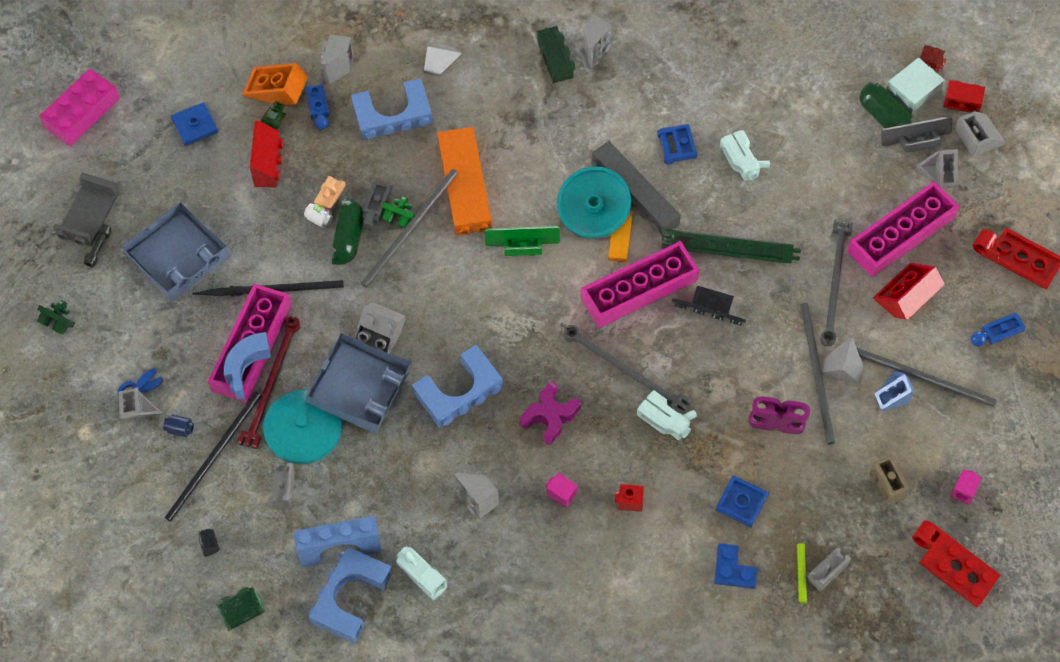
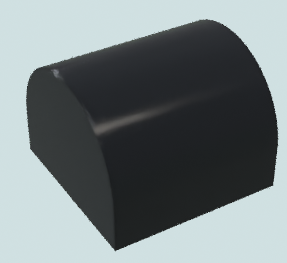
[198,529,219,557]

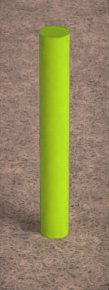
[797,543,807,604]

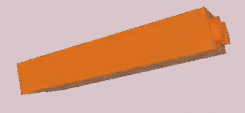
[437,127,492,235]

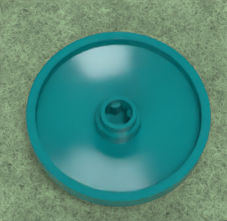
[557,167,632,239]
[263,390,342,464]

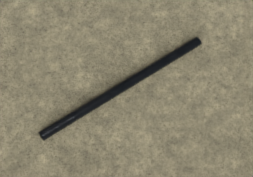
[164,392,261,522]

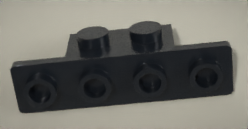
[672,285,747,326]

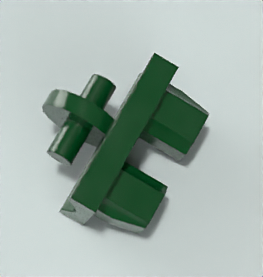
[261,101,286,130]
[37,300,75,335]

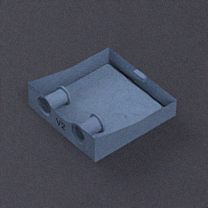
[122,202,230,302]
[305,333,411,434]

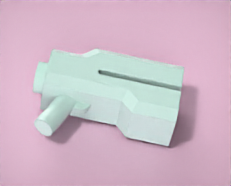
[720,130,770,181]
[637,390,697,440]
[396,547,447,600]

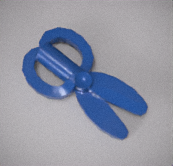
[118,368,163,396]

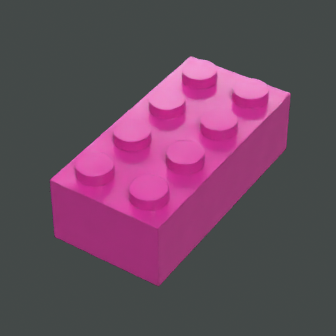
[39,68,120,146]

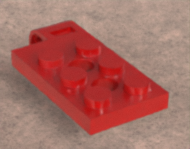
[972,228,1060,290]
[912,520,1001,608]

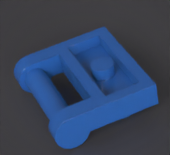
[657,124,697,165]

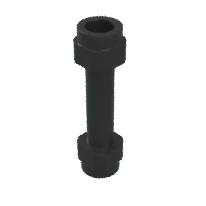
[83,224,112,268]

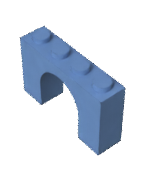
[351,78,433,140]
[412,345,503,428]
[293,516,382,567]
[308,547,392,644]

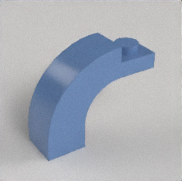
[224,332,271,400]

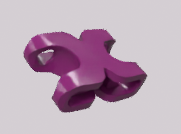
[519,381,582,445]
[748,396,810,434]

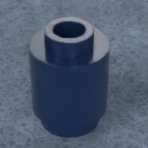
[163,414,194,437]

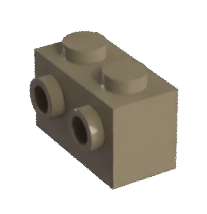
[870,455,910,505]

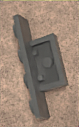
[881,116,952,152]

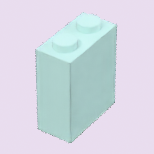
[886,57,945,114]

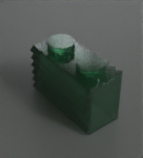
[216,586,265,631]

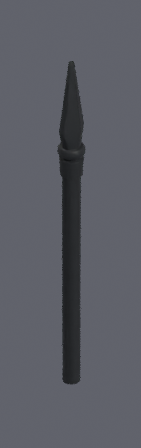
[192,280,344,297]

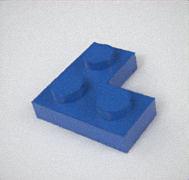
[714,543,757,589]

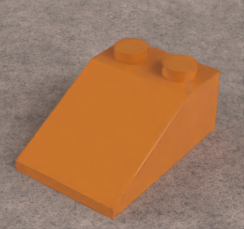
[242,63,308,105]

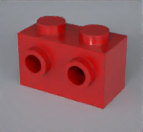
[943,80,985,113]

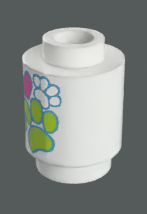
[304,203,333,228]

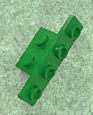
[485,226,560,257]

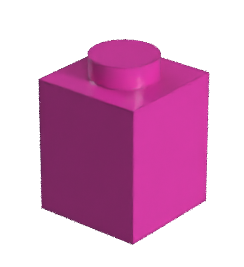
[951,469,982,504]
[546,473,578,508]

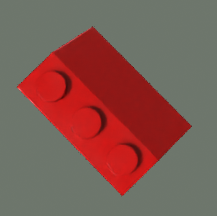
[250,121,284,187]
[873,263,945,320]

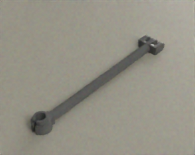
[820,220,853,346]
[564,325,691,414]

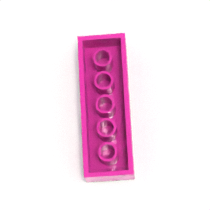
[847,181,960,278]
[580,241,700,329]
[208,284,292,403]

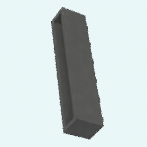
[591,141,681,236]

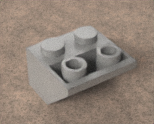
[583,15,612,69]
[320,34,354,85]
[955,111,1005,157]
[354,302,406,354]
[454,472,499,519]

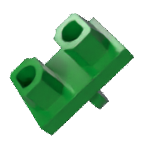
[382,196,415,228]

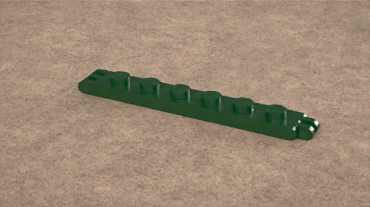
[661,229,801,264]

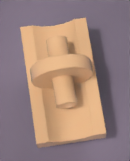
[314,176,346,211]

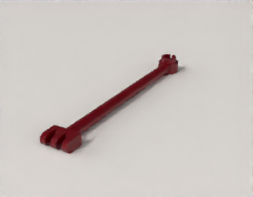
[238,316,300,449]

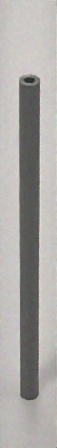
[361,169,458,288]
[800,303,835,445]
[857,348,997,407]

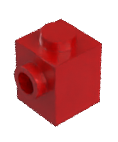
[615,484,644,512]

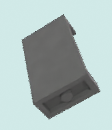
[53,172,119,246]

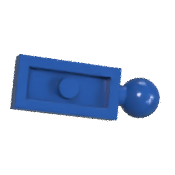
[305,84,329,130]
[971,312,1026,347]

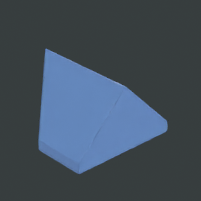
[874,370,914,411]

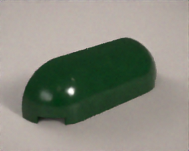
[860,82,913,128]
[332,198,364,265]

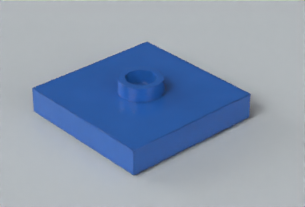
[171,102,219,146]
[715,475,769,528]

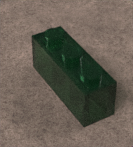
[537,26,576,83]

